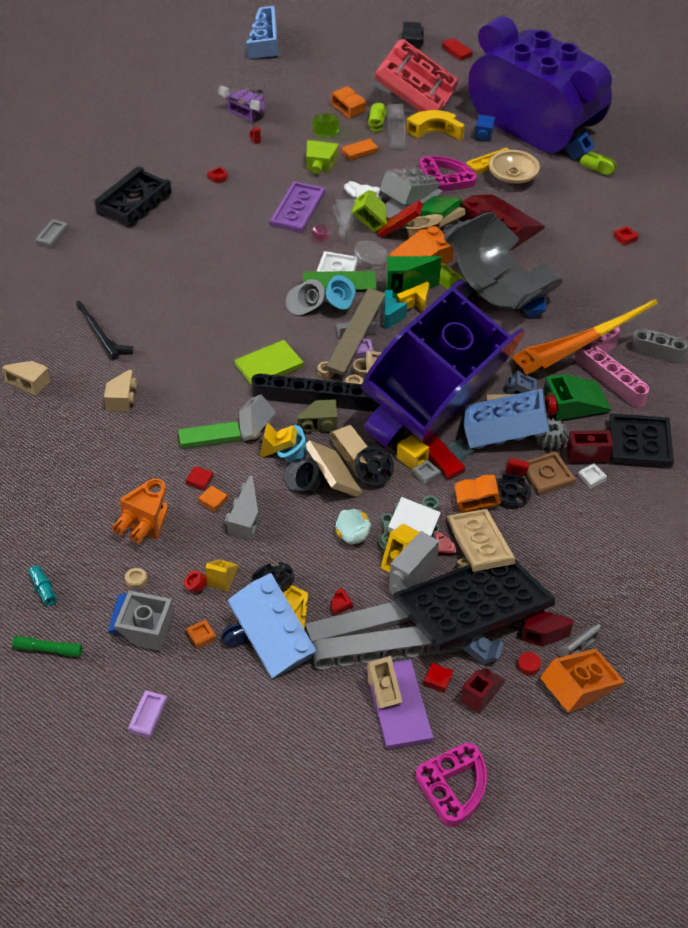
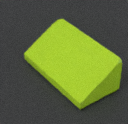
[439,263,468,290]

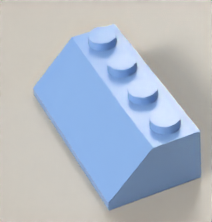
[227,573,316,679]

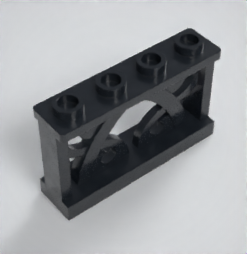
[95,166,172,228]

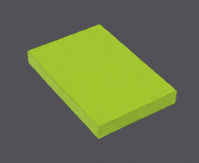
[234,340,303,384]

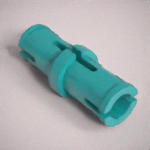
[28,565,58,606]

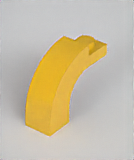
[406,110,465,141]

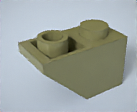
[297,400,338,432]

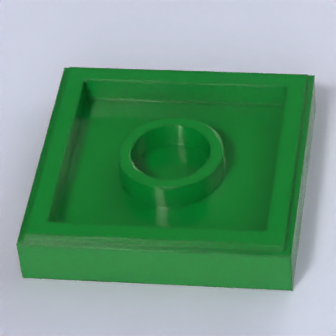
[420,196,462,218]

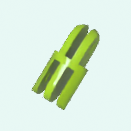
[368,103,386,133]
[580,151,617,175]

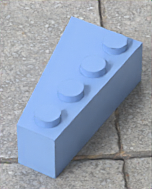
[246,6,279,59]

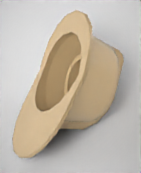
[403,214,443,238]

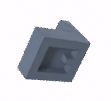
[506,371,537,394]
[464,635,504,665]

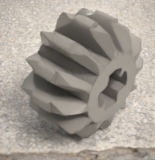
[535,418,569,452]

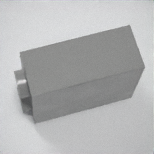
[389,531,439,594]

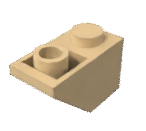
[104,370,137,412]

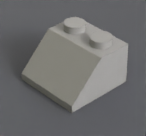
[114,590,174,651]

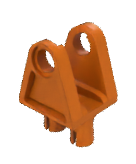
[111,479,168,544]

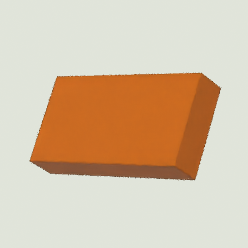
[341,139,378,161]

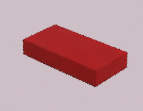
[442,38,473,61]

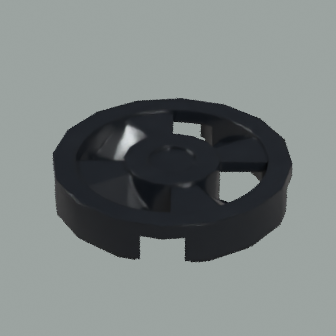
[353,446,394,487]
[496,474,531,509]
[251,562,295,592]

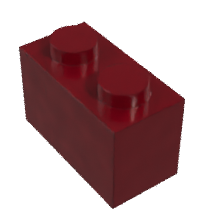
[566,431,613,462]

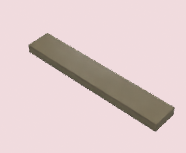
[326,288,386,376]

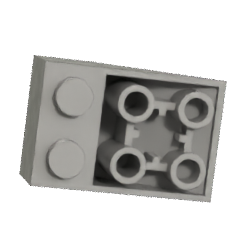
[379,167,441,205]

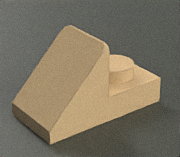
[368,656,402,708]

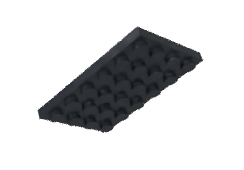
[393,560,555,651]

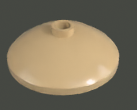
[489,150,540,184]

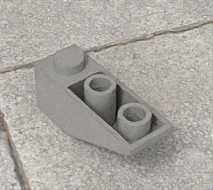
[225,476,259,541]

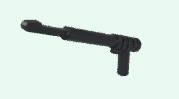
[77,301,134,359]

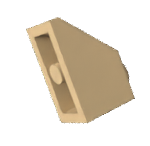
[2,361,50,396]

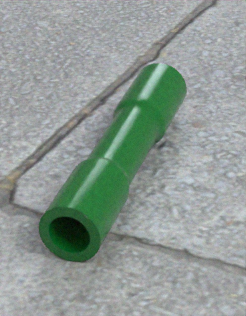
[12,636,83,658]

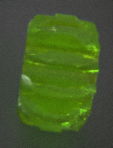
[313,112,340,138]

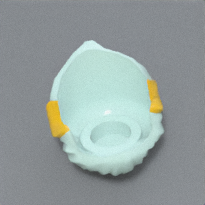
[335,509,371,545]

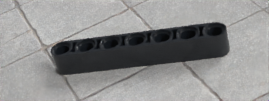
[251,373,380,412]

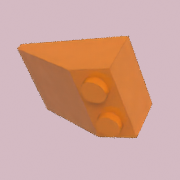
[389,225,454,264]
[540,648,625,712]

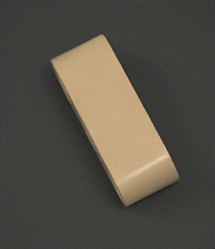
[330,425,367,472]

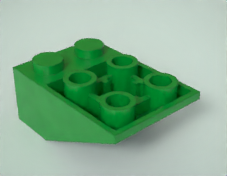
[385,256,442,299]
[543,374,611,421]

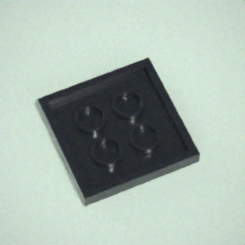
[609,413,674,467]

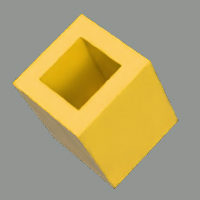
[397,435,429,469]

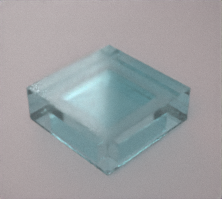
[447,439,474,462]

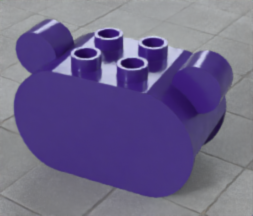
[468,16,612,153]
[361,279,525,449]

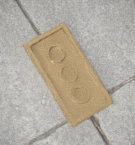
[447,509,515,572]

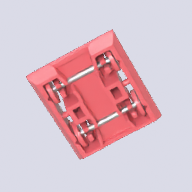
[374,39,458,112]

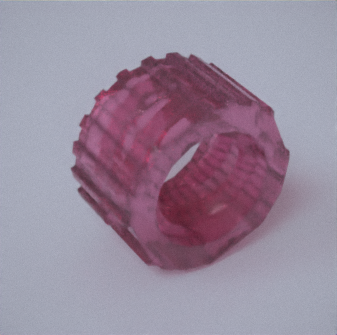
[312,224,329,242]

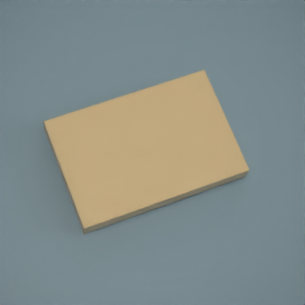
[305,440,362,497]

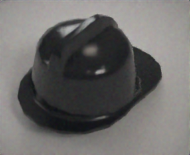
[284,459,327,492]

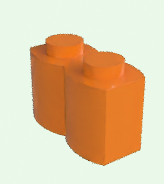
[331,86,366,118]
[455,475,501,513]

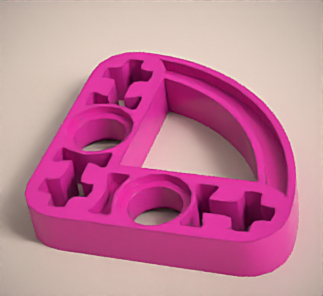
[419,156,476,192]
[416,743,487,827]

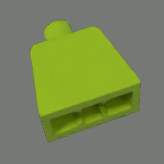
[306,140,338,174]
[352,190,387,233]

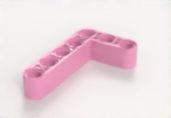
[574,327,649,408]

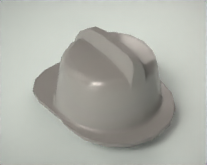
[285,279,326,315]

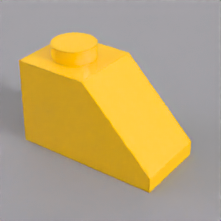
[380,523,419,573]

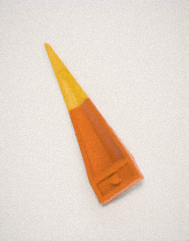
[511,299,658,375]

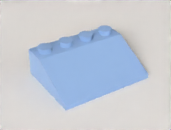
[464,389,549,449]

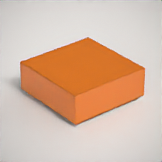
[198,485,228,512]
[186,620,216,649]

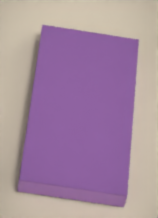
[270,181,325,233]
[366,660,433,750]

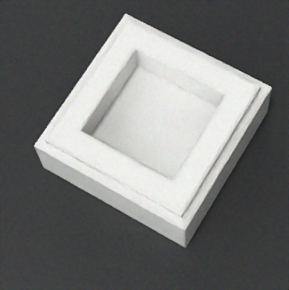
[577,464,607,489]

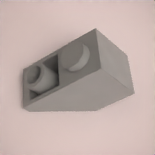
[239,395,276,442]

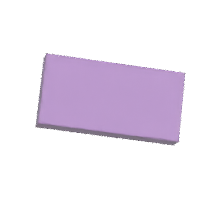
[128,690,168,739]

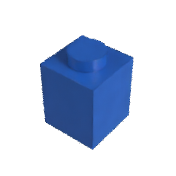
[474,115,495,142]
[565,132,595,160]

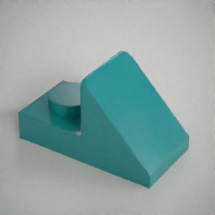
[384,290,407,329]

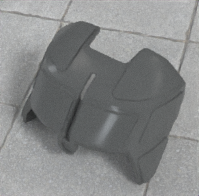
[444,212,563,310]

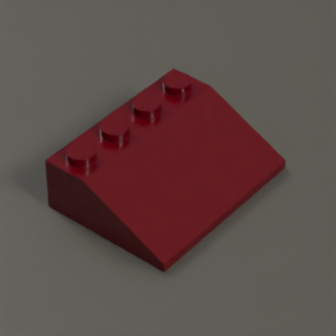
[459,194,545,251]

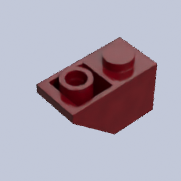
[521,610,574,647]
[460,668,506,714]

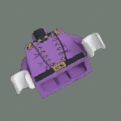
[218,86,266,122]

